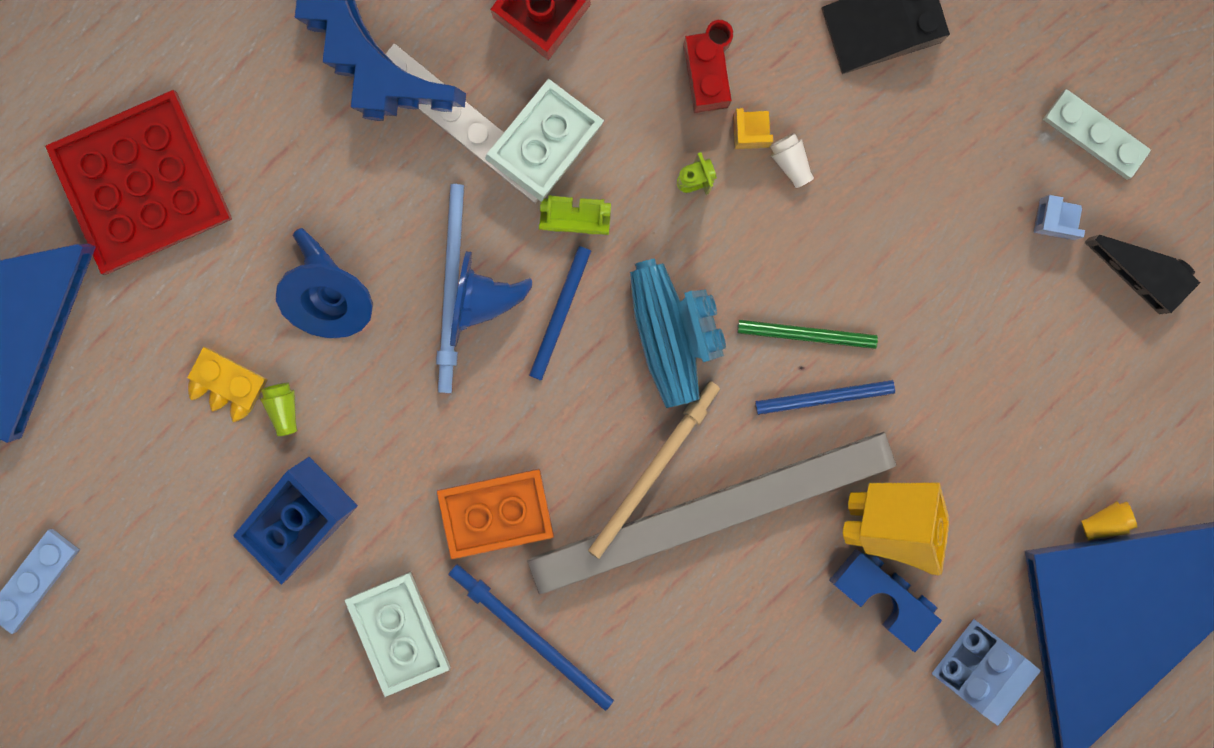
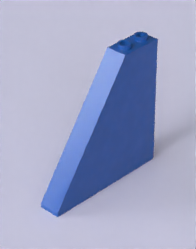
[0,244,96,443]
[1025,522,1214,748]

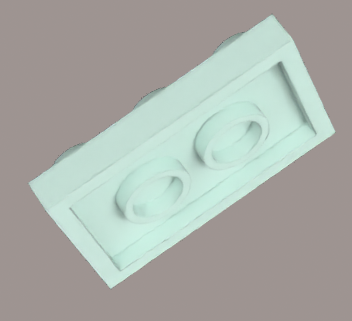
[485,79,604,202]
[345,572,451,697]

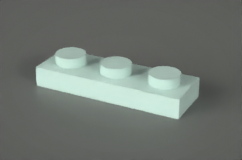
[1042,89,1151,180]

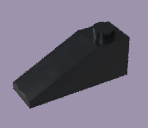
[1084,235,1201,314]

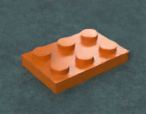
[437,469,554,559]

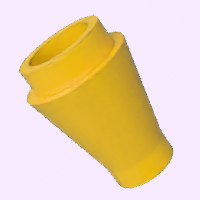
[1081,501,1138,540]

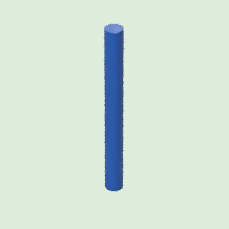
[529,246,591,380]
[755,380,895,415]

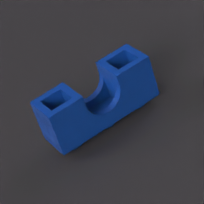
[829,549,942,652]

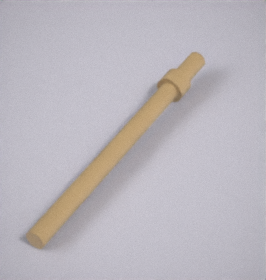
[588,381,720,559]

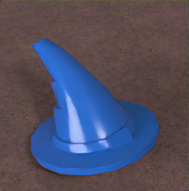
[275,228,373,338]
[450,251,532,347]

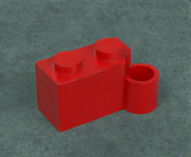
[684,20,734,113]

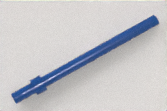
[448,564,614,711]

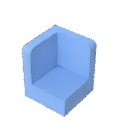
[1034,195,1085,240]

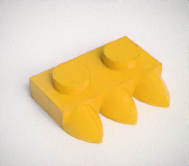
[187,347,268,422]

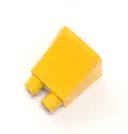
[843,483,949,575]

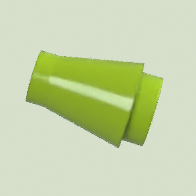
[260,383,298,436]

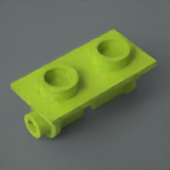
[677,152,717,195]
[539,195,611,235]

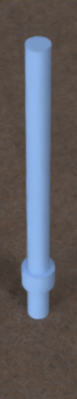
[436,184,464,393]

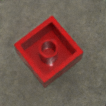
[490,0,591,61]

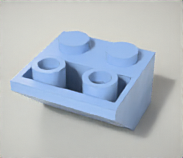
[931,619,1041,726]

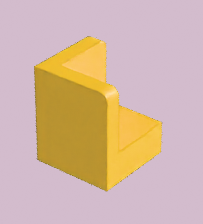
[733,108,773,149]

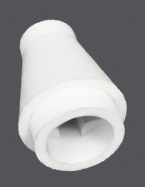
[770,133,814,188]

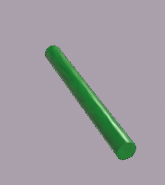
[738,320,878,349]

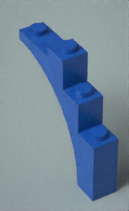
[295,0,466,121]

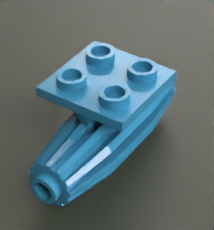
[630,258,726,408]

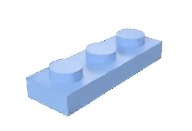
[0,529,80,634]

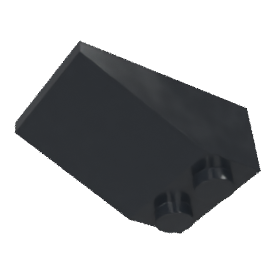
[821,0,950,74]

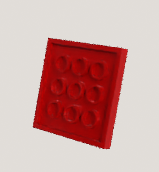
[45,90,232,275]

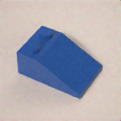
[233,457,358,585]

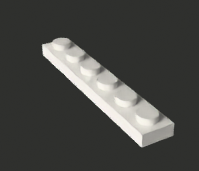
[386,44,538,204]

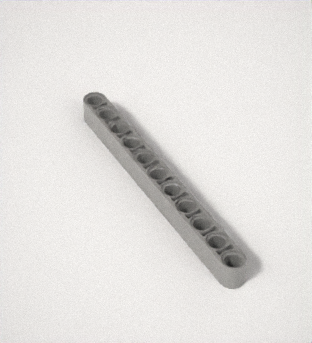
[527,432,897,594]

